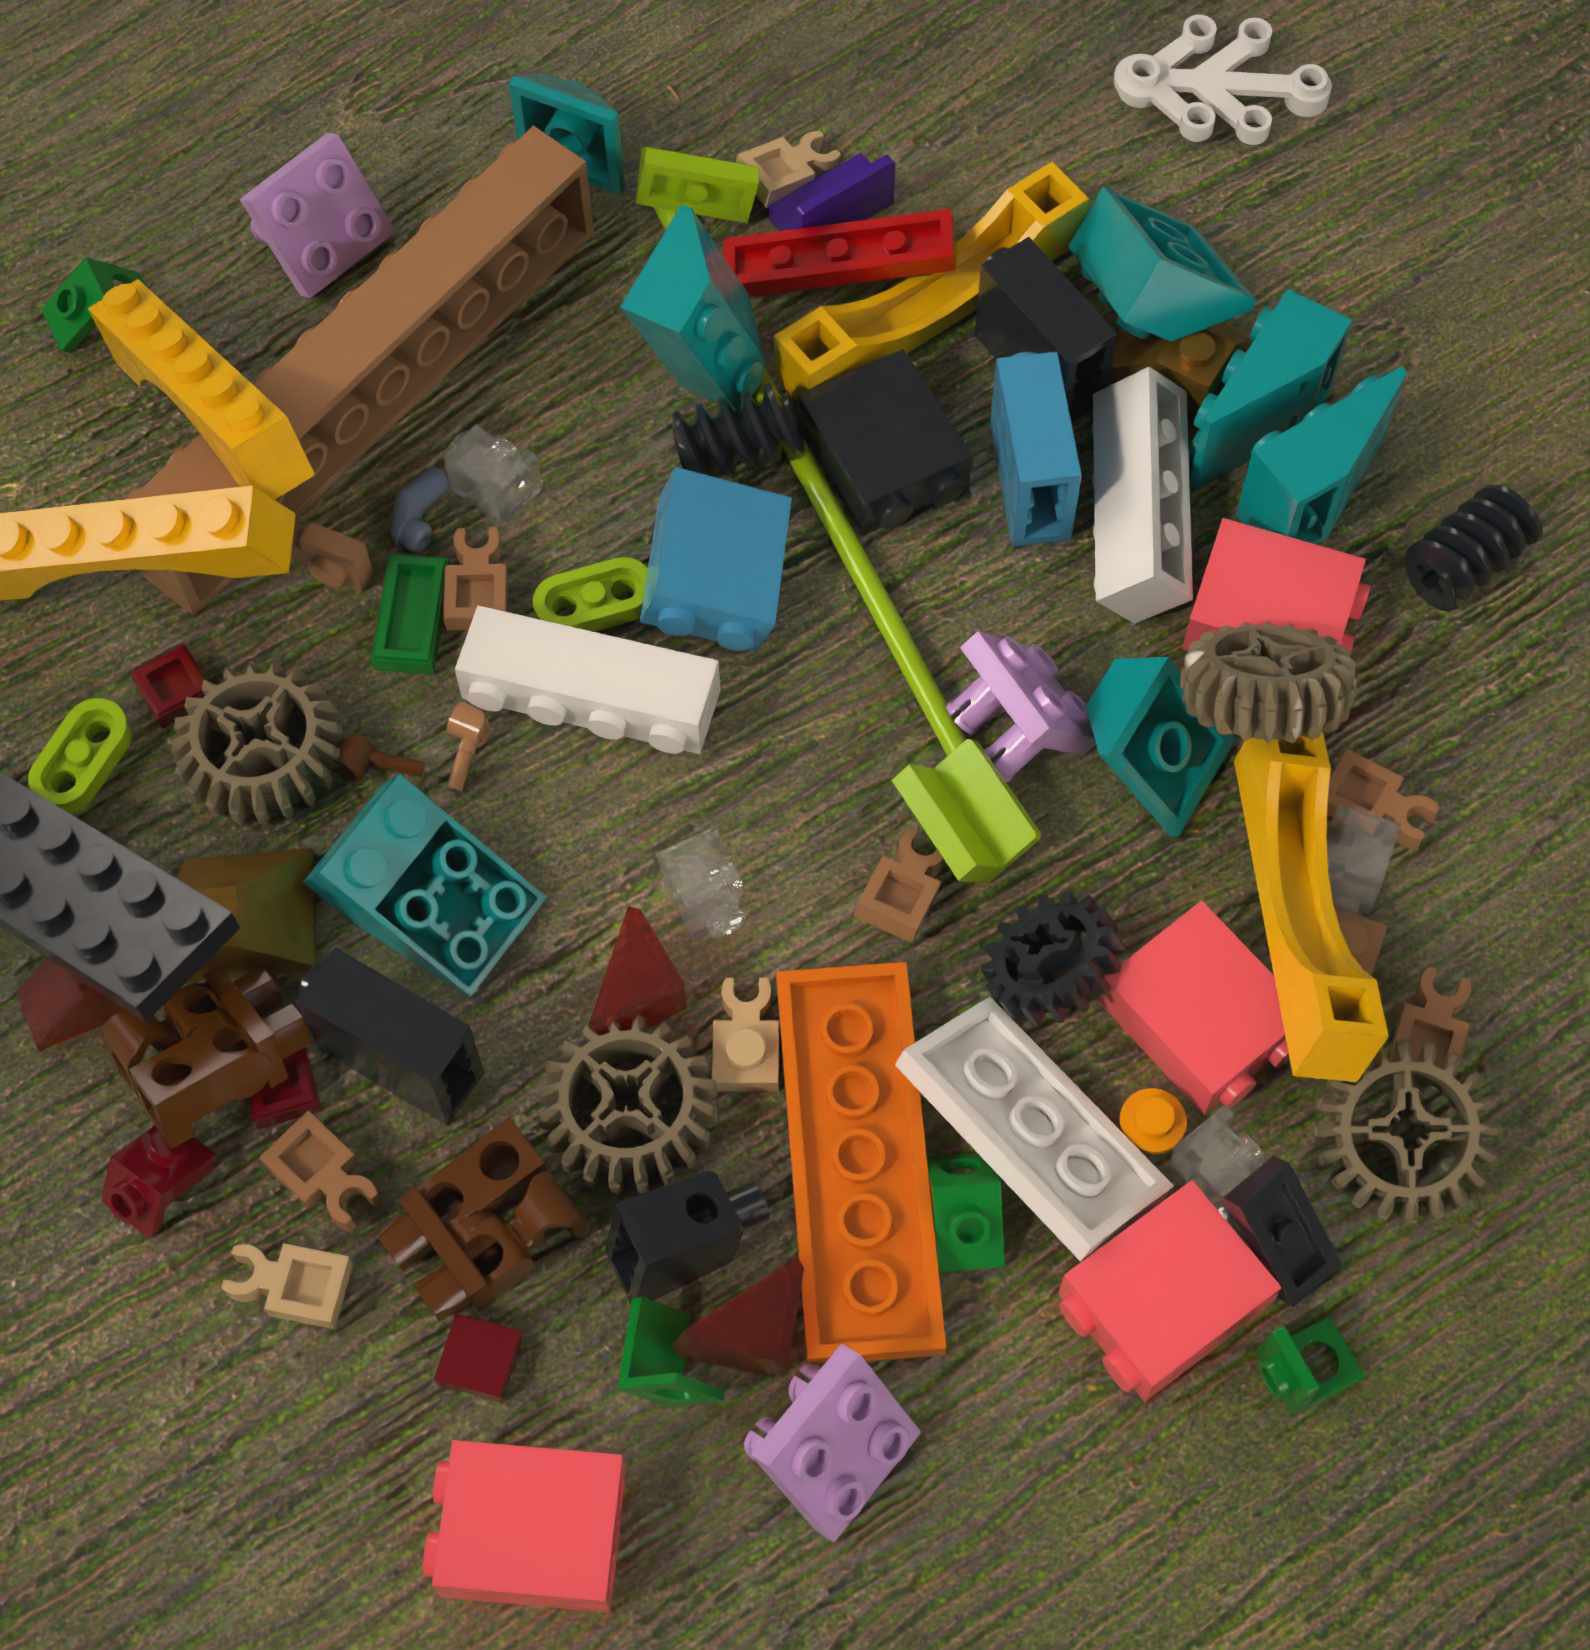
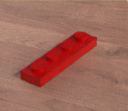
[724,209,956,297]

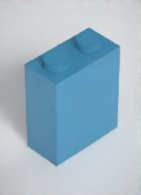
[990,352,1082,547]
[640,467,792,651]

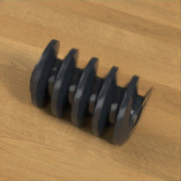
[672,383,805,477]
[1404,484,1543,612]

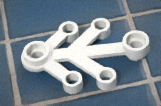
[1114,15,1332,145]

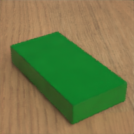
[370,554,450,675]

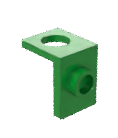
[42,257,146,353]
[927,1152,1005,1272]
[617,1297,725,1407]
[1257,1317,1364,1416]

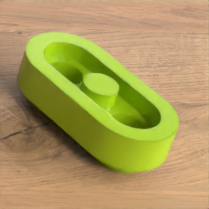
[533,557,648,632]
[28,698,132,814]

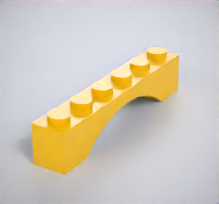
[773,161,1089,402]
[88,279,315,499]
[0,485,296,601]
[1234,732,1389,1082]

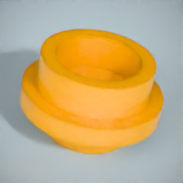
[1119,1088,1187,1155]

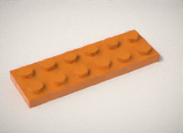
[776,962,946,1365]

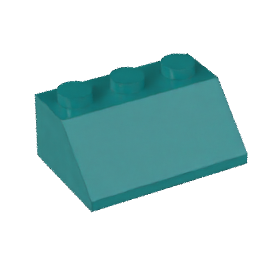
[1068,186,1257,342]
[620,204,767,411]

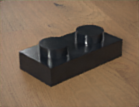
[1223,1155,1342,1307]

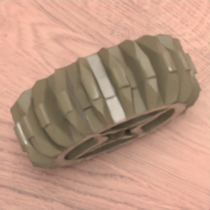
[1180,621,1358,744]
[171,660,345,827]
[538,1015,718,1195]
[1313,1039,1501,1224]

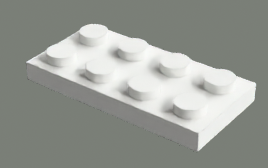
[895,997,1174,1262]

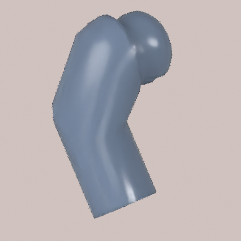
[389,467,450,553]

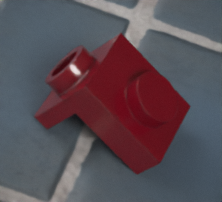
[101,1125,216,1237]

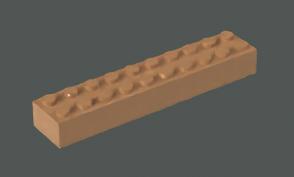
[126,126,595,616]

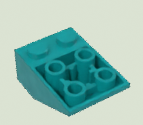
[1188,289,1352,490]
[1236,366,1407,545]
[303,774,547,998]

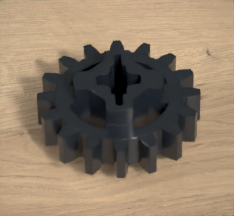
[981,891,1124,1026]

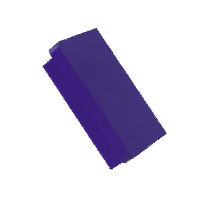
[769,153,896,231]

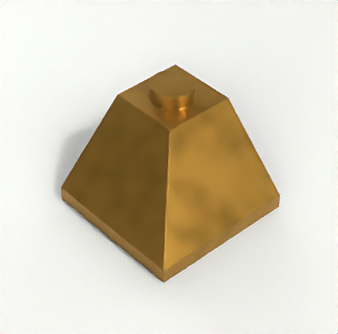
[1109,322,1253,424]
[177,848,316,982]

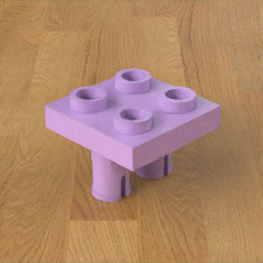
[240,133,396,298]
[946,631,1096,782]
[744,1344,921,1543]

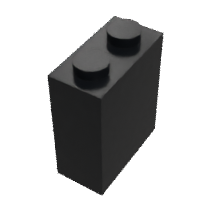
[975,237,1117,423]
[798,349,972,535]
[296,947,485,1126]

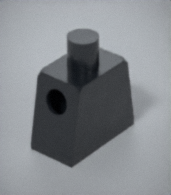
[605,1171,769,1305]

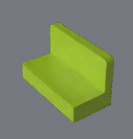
[636,147,759,223]
[891,739,1041,884]

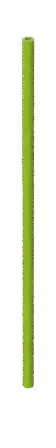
[653,207,967,756]

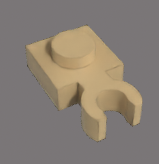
[736,131,841,208]
[712,978,779,1092]
[221,1243,353,1329]

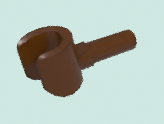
[333,735,425,782]

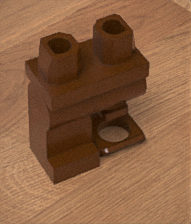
[103,966,312,1149]
[378,1117,590,1321]

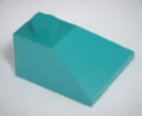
[509,73,625,195]
[1086,657,1236,836]

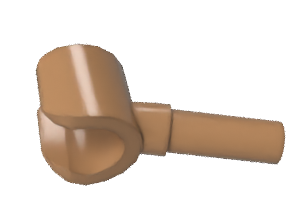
[447,702,491,794]

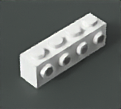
[1092,367,1193,624]
[455,605,720,754]

